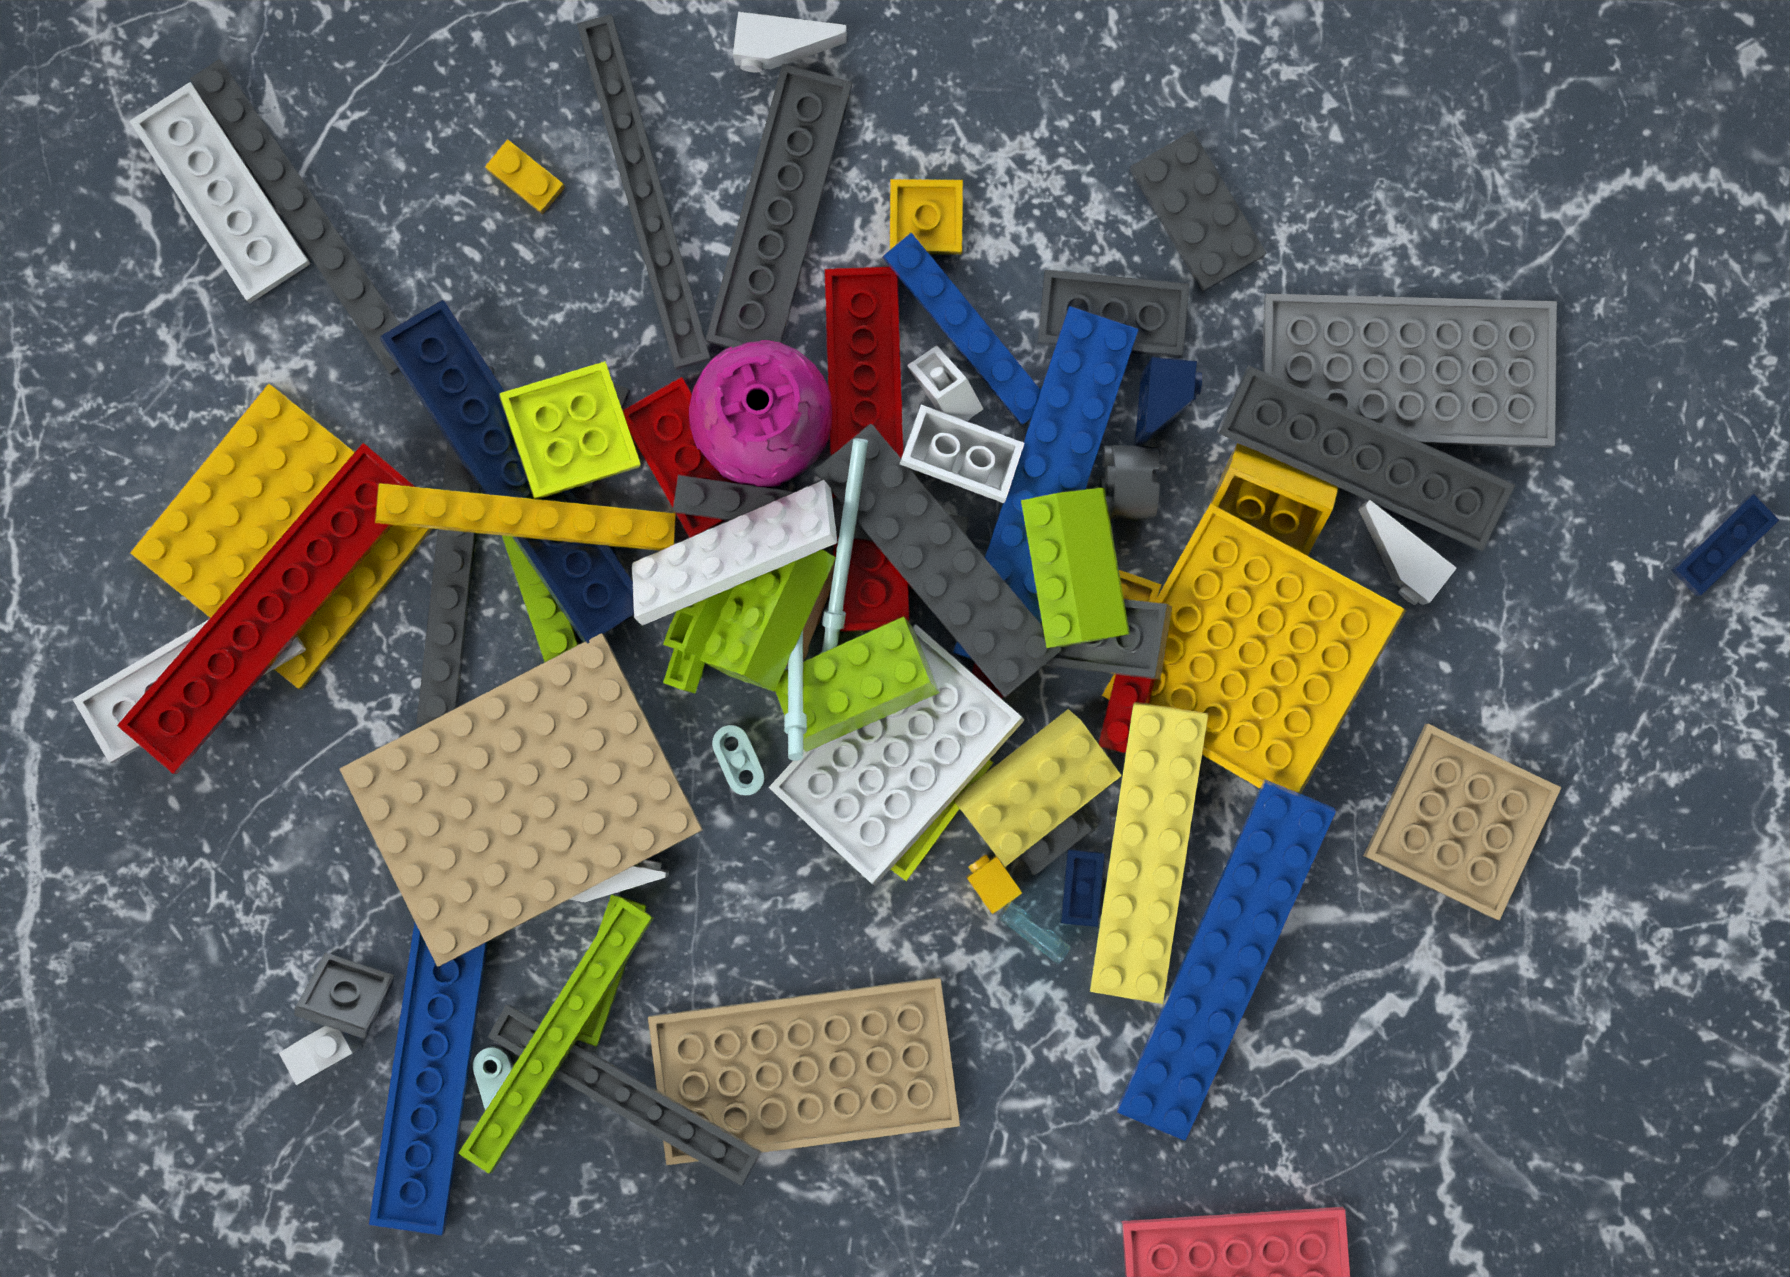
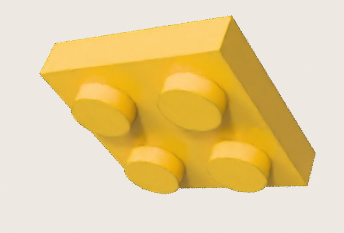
[890,179,963,255]

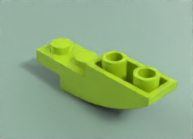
[663,587,733,694]

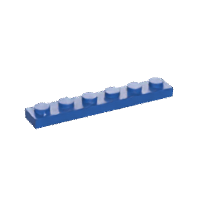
[882,233,1041,425]

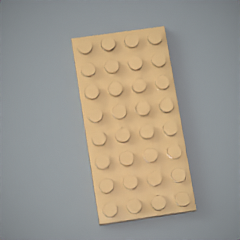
[648,977,960,1165]

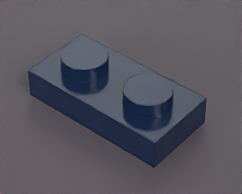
[1060,850,1105,927]

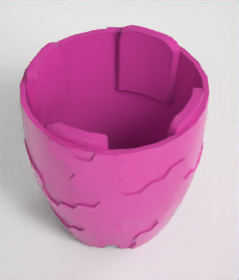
[689,340,832,487]

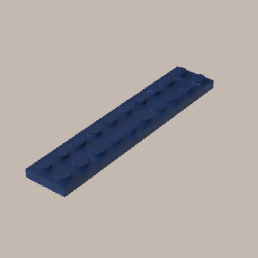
[380,300,634,644]

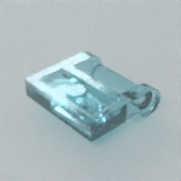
[996,901,1071,964]

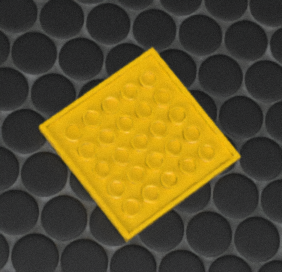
[130,384,432,690]
[1102,503,1407,794]

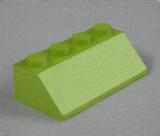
[1021,488,1130,648]

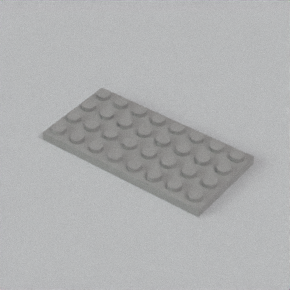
[1263,294,1557,448]

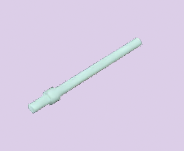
[822,438,868,653]
[784,631,807,761]

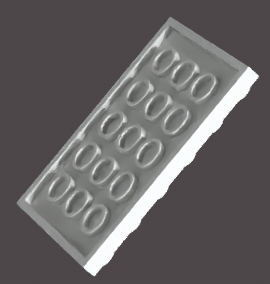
[769,625,1024,886]

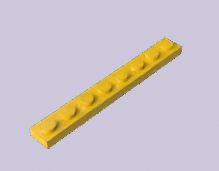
[375,483,676,551]

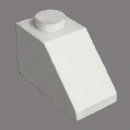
[907,346,983,422]
[279,1026,362,1085]

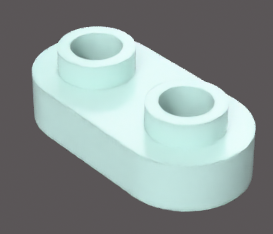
[712,725,765,795]
[473,1046,513,1110]

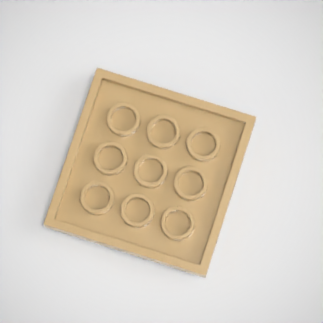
[1363,724,1561,921]

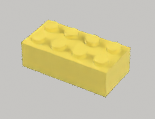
[953,709,1122,867]

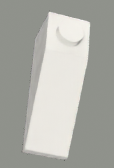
[733,12,847,72]
[1358,500,1457,605]

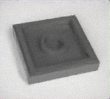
[294,952,394,1039]

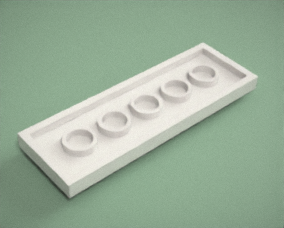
[129,82,311,303]
[632,480,837,626]
[73,620,306,763]

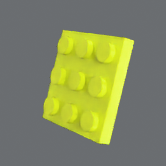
[499,361,641,499]

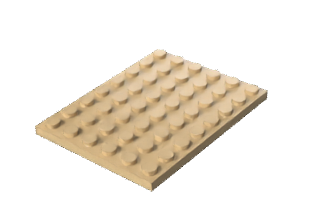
[340,633,703,967]

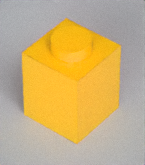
[966,854,1022,914]

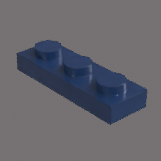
[1671,494,1779,596]

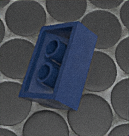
[1134,357,1202,446]

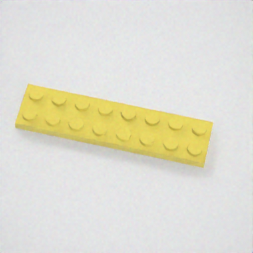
[1090,702,1208,1004]

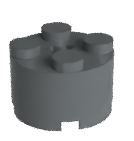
[1099,445,1160,520]

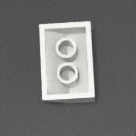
[900,405,1024,503]

